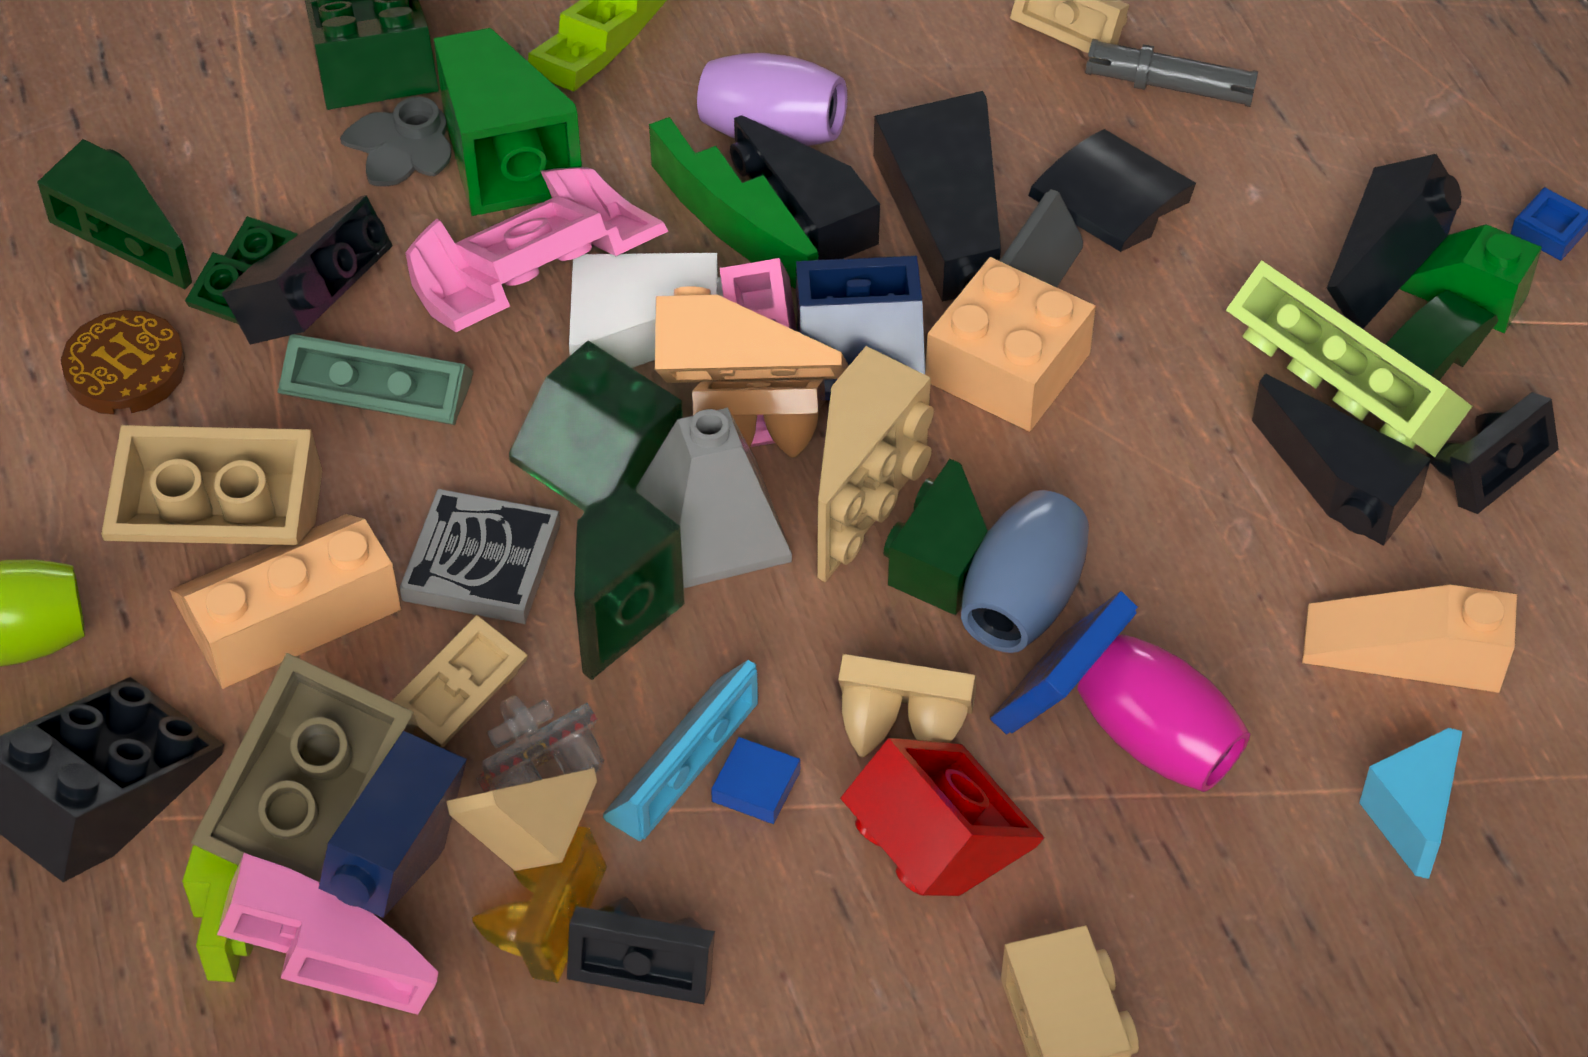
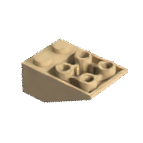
[817,346,934,583]

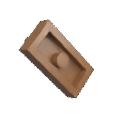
[692,378,825,458]

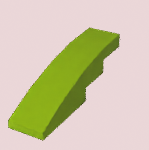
[528,0,667,92]

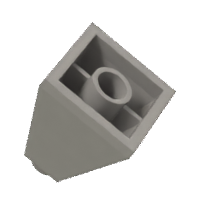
[636,408,792,592]

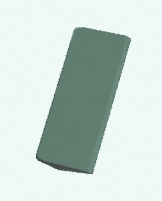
[277,334,473,425]

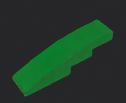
[649,117,818,289]

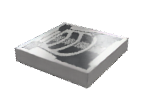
[399,489,560,624]

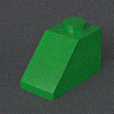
[1400,224,1542,334]

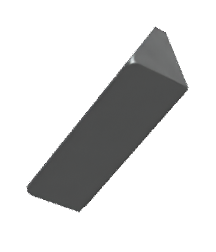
[1000,189,1083,287]

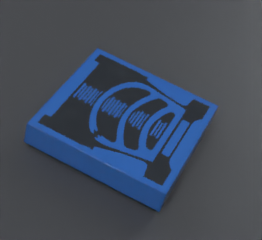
[990,591,1138,735]

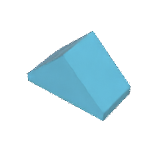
[1359,728,1462,879]

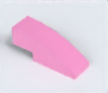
[217,853,438,1015]

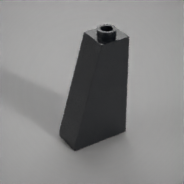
[873,91,1001,302]

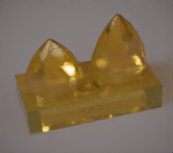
[472,826,607,983]

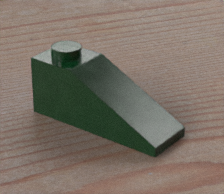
[37,139,192,290]

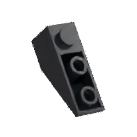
[730,115,880,260]
[222,195,393,345]

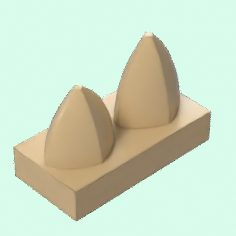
[1010,0,1129,60]
[838,654,976,757]

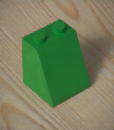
[434,28,582,216]

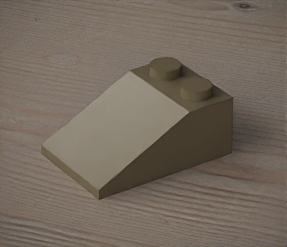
[191,653,418,882]

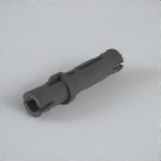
[1085,39,1258,107]

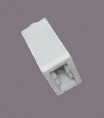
[569,253,723,385]

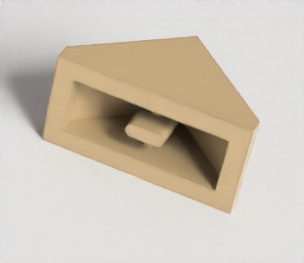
[446,768,597,871]

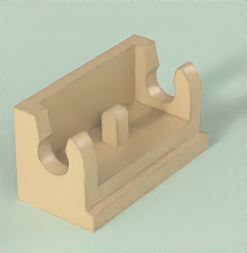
[392,615,528,748]

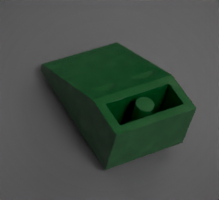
[305,0,439,110]

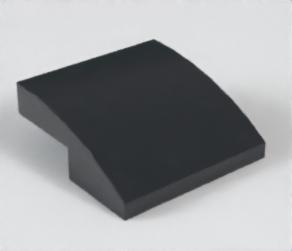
[1028,129,1196,252]

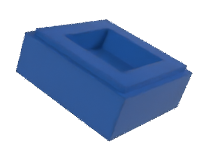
[1510,187,1588,261]
[711,737,800,824]

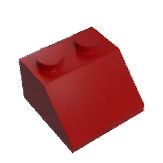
[840,738,1045,896]

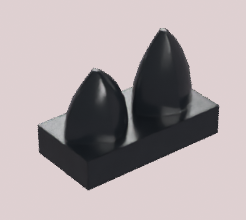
[1426,392,1559,514]
[567,897,715,1005]

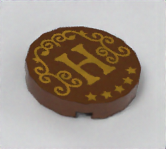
[60,310,185,414]

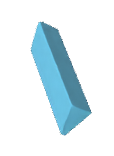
[603,660,758,842]

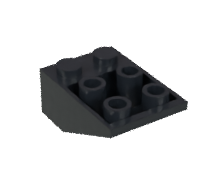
[0,677,224,882]

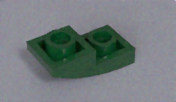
[185,216,298,324]
[1385,290,1498,381]

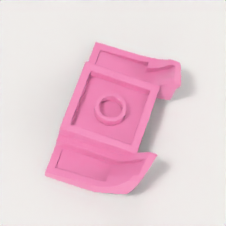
[405,167,668,332]

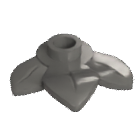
[340,97,452,187]

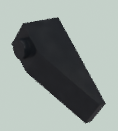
[1327,153,1462,329]
[1252,374,1431,546]

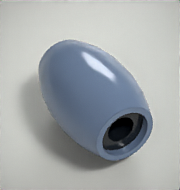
[961,490,1089,653]

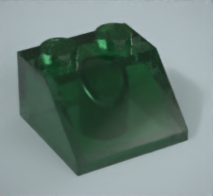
[509,340,683,523]
[574,483,685,680]

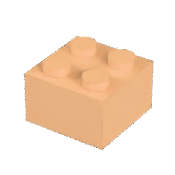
[925,257,1096,432]

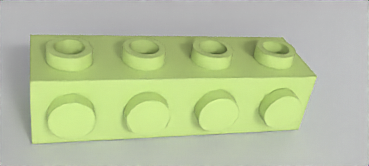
[1226,260,1473,457]

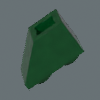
[883,459,988,616]

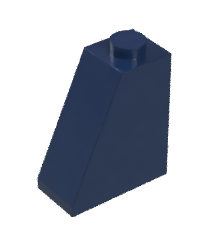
[318,731,467,918]

